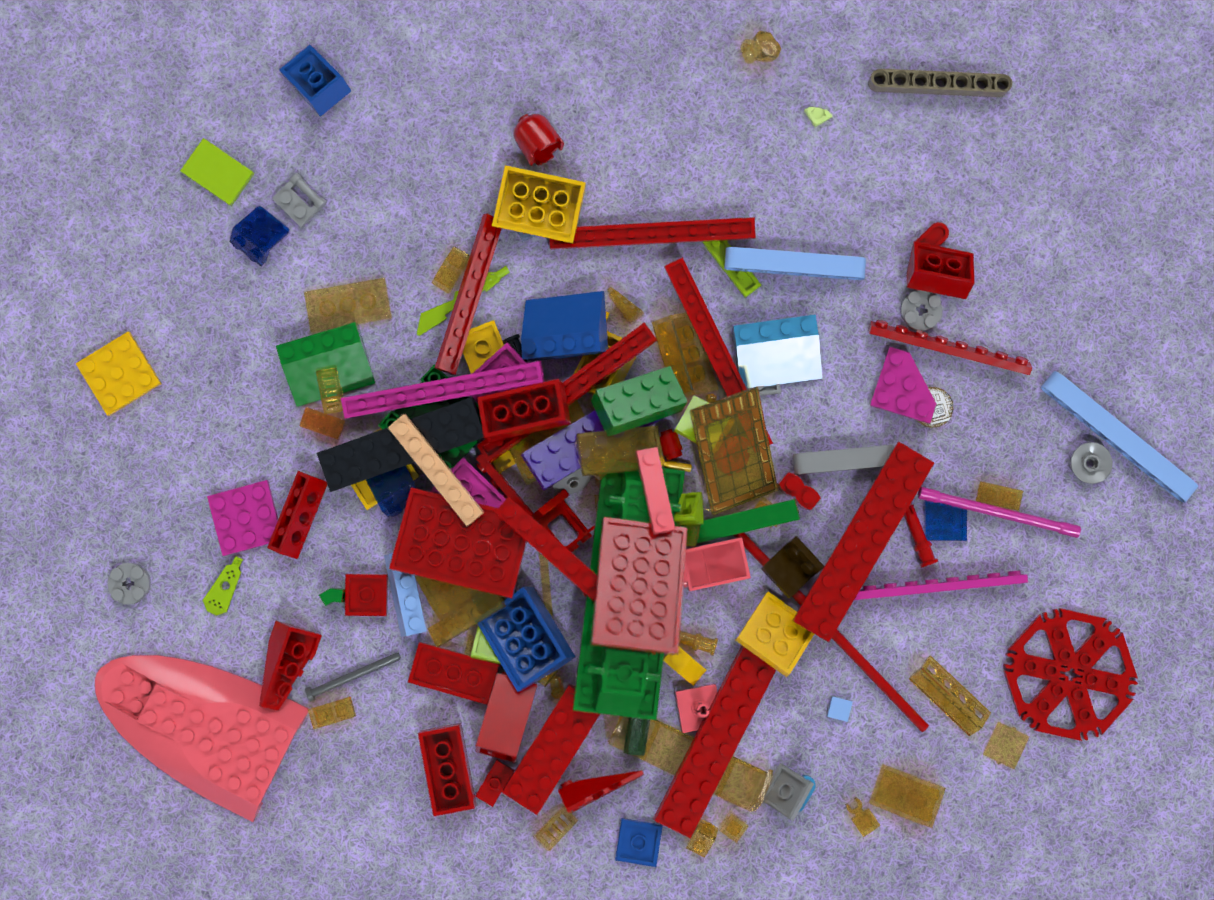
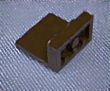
[761,536,824,599]

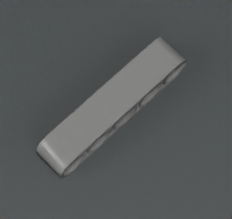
[793,445,894,475]

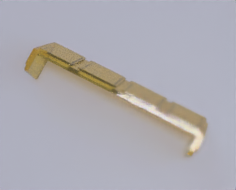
[607,716,773,812]

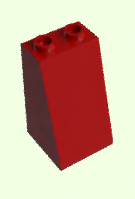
[476,672,537,763]

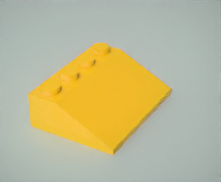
[492,165,586,243]

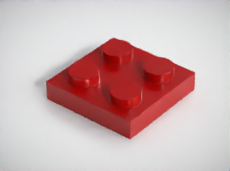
[345,574,388,616]

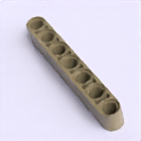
[868,69,1013,97]

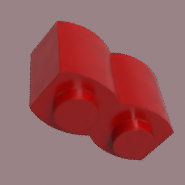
[777,472,821,510]

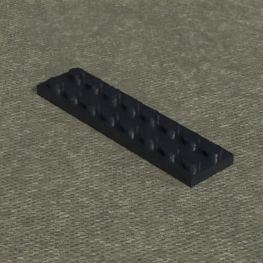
[317,397,484,492]

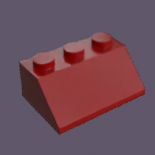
[906,241,975,299]

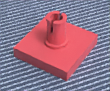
[674,684,717,733]

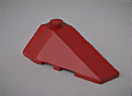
[259,621,322,710]
[558,770,644,814]

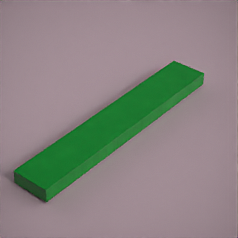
[679,499,800,546]

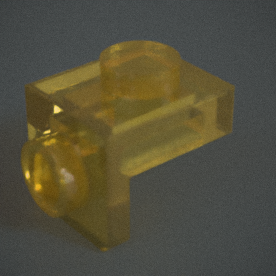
[686,819,718,858]

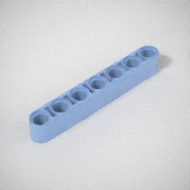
[724,247,866,280]

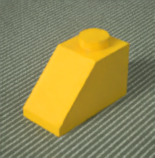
[663,646,707,686]

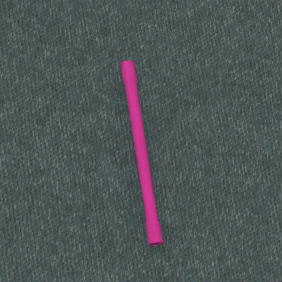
[918,487,1081,538]

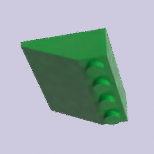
[276,322,376,407]

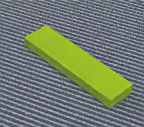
[701,240,761,298]

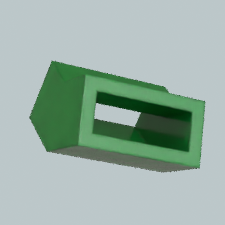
[319,588,345,606]

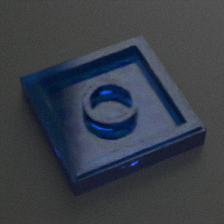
[925,500,967,541]

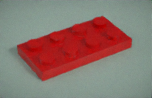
[408,642,499,705]

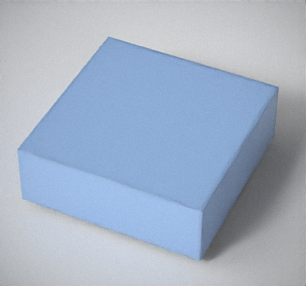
[827,696,853,722]

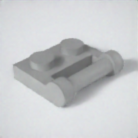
[272,173,327,228]

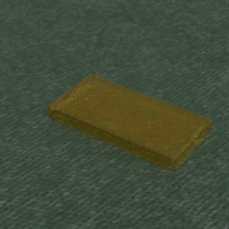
[304,278,392,333]
[576,426,664,476]

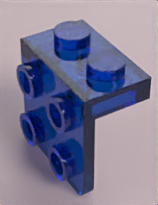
[229,206,289,266]
[366,466,419,517]

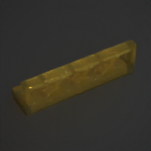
[909,655,991,737]

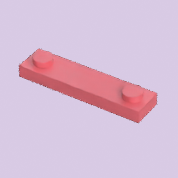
[635,447,675,534]

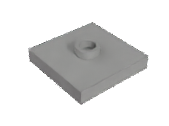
[760,763,814,821]

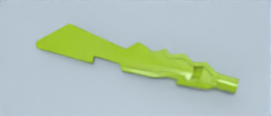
[417,266,510,336]

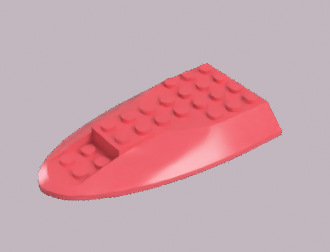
[95,655,310,822]

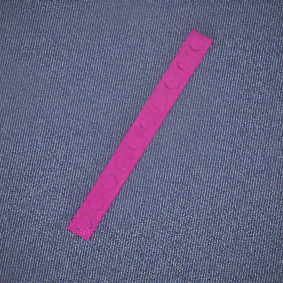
[341,361,545,418]
[854,570,1028,600]

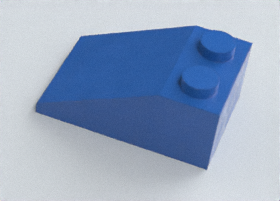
[279,45,351,117]

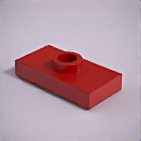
[475,760,514,807]

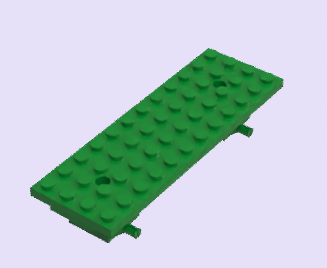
[572,460,685,720]

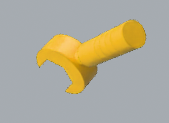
[660,458,692,472]

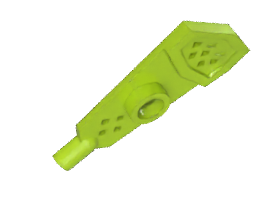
[203,556,243,616]

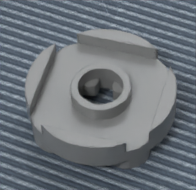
[900,290,942,331]
[108,563,151,605]

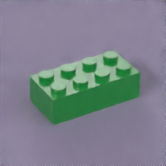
[591,366,688,437]

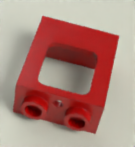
[531,489,595,552]

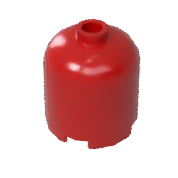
[513,114,564,166]

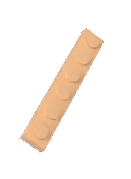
[388,414,484,526]

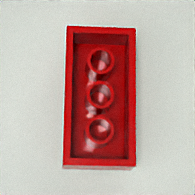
[477,379,571,442]
[418,723,477,817]

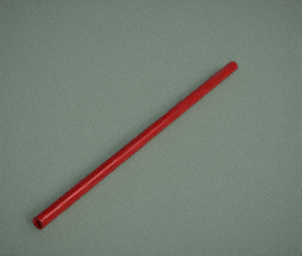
[733,532,929,732]

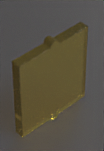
[983,722,1030,770]

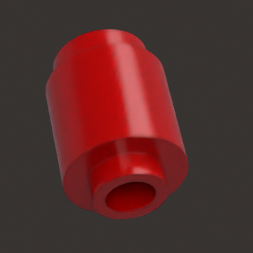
[657,429,683,461]

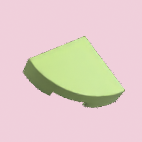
[804,107,833,128]

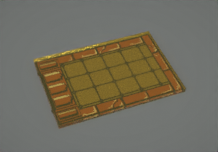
[690,386,778,515]

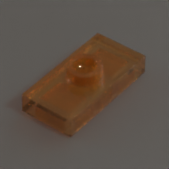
[299,407,346,440]

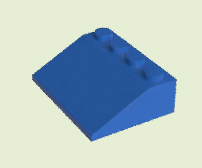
[521,291,608,361]
[476,587,576,692]

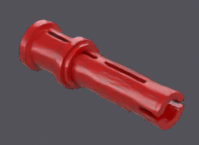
[904,504,939,568]

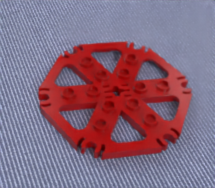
[1003,608,1138,741]

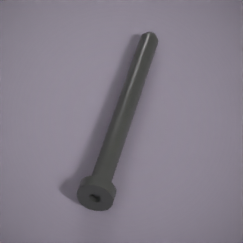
[305,653,401,702]

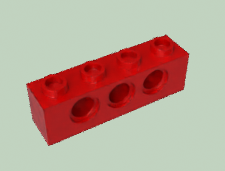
[267,471,327,559]

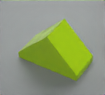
[674,492,704,526]

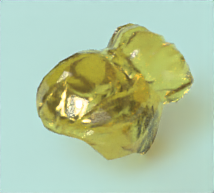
[740,31,781,64]

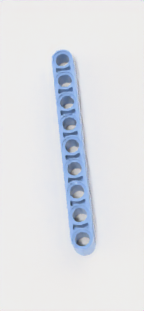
[1041,371,1199,503]

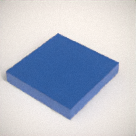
[615,818,663,867]

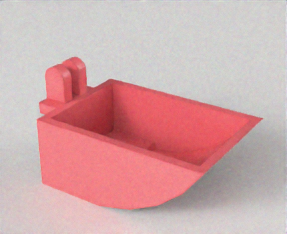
[683,537,751,591]

